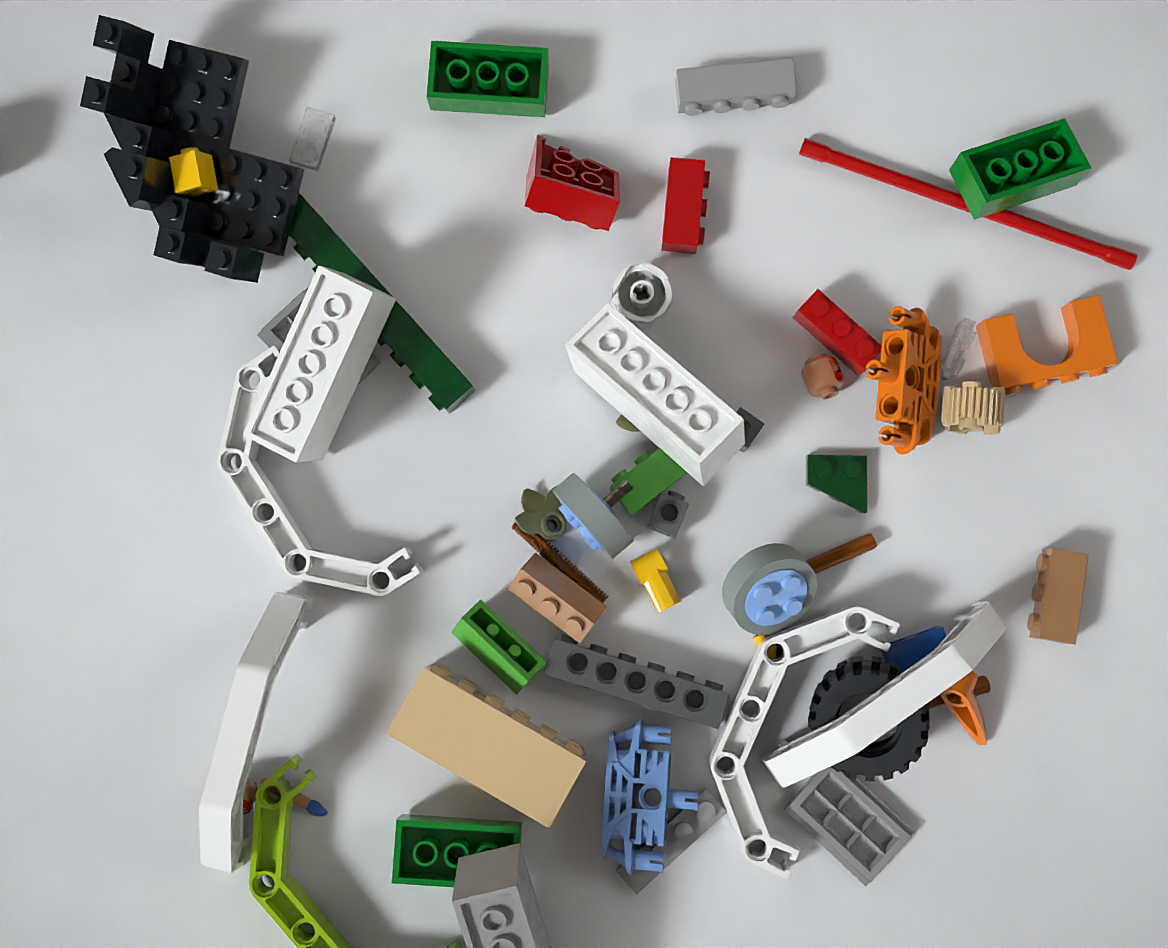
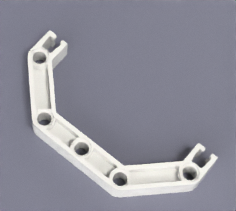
[217,345,424,596]
[199,592,314,873]
[760,601,1008,787]
[709,605,900,879]

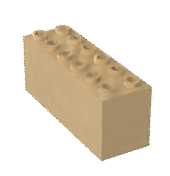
[385,663,587,828]

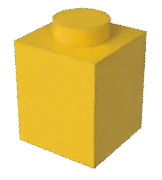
[169,148,218,197]

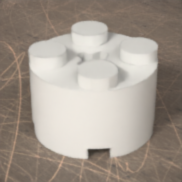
[612,263,672,330]

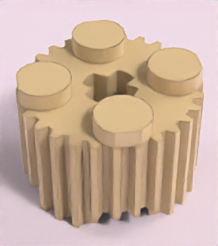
[941,381,1005,435]

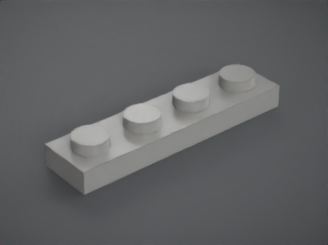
[616,787,727,895]

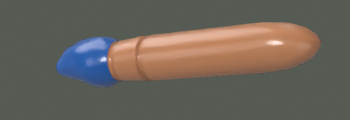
[261,778,328,817]

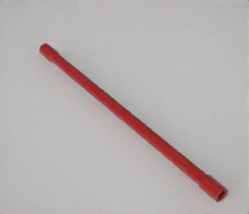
[799,138,1137,270]

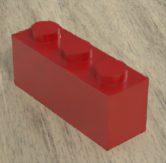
[661,157,710,254]
[792,289,882,376]

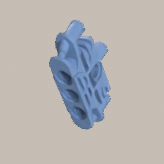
[601,718,699,876]

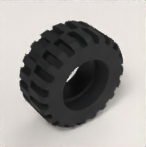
[808,656,930,782]

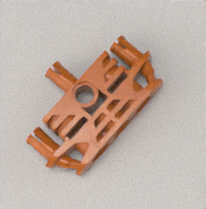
[865,306,942,455]

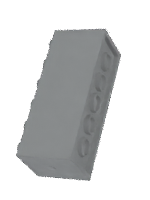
[452,843,552,948]

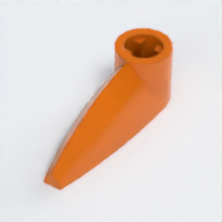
[941,671,987,745]

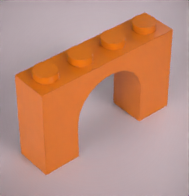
[976,295,1118,396]

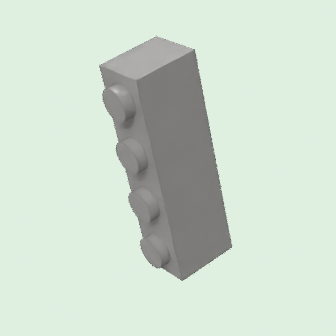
[675,59,796,116]

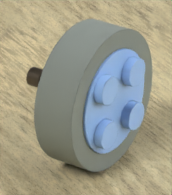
[552,473,633,560]
[722,543,817,635]

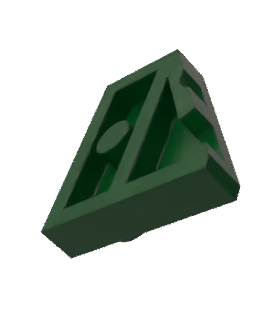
[806,455,867,514]

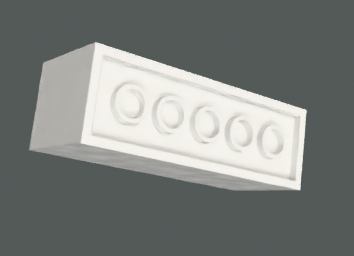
[243,266,396,463]
[565,303,745,486]

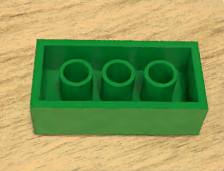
[426,40,549,118]
[949,118,1092,220]
[392,814,523,888]

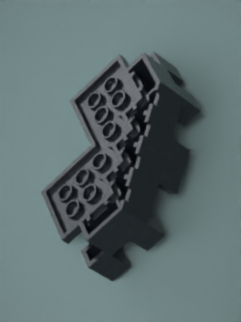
[80,15,304,283]

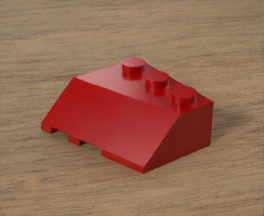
[524,134,620,231]

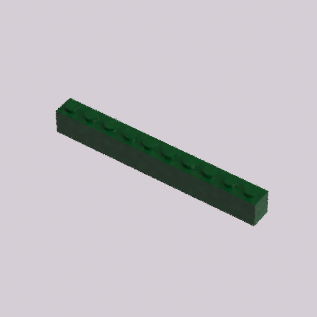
[288,193,476,414]

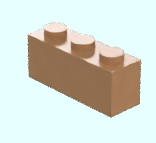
[1027,548,1089,645]
[507,553,607,643]

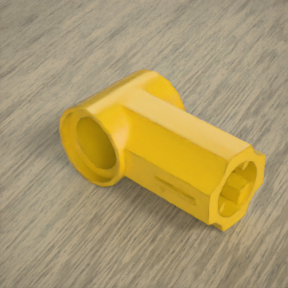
[630,548,681,613]

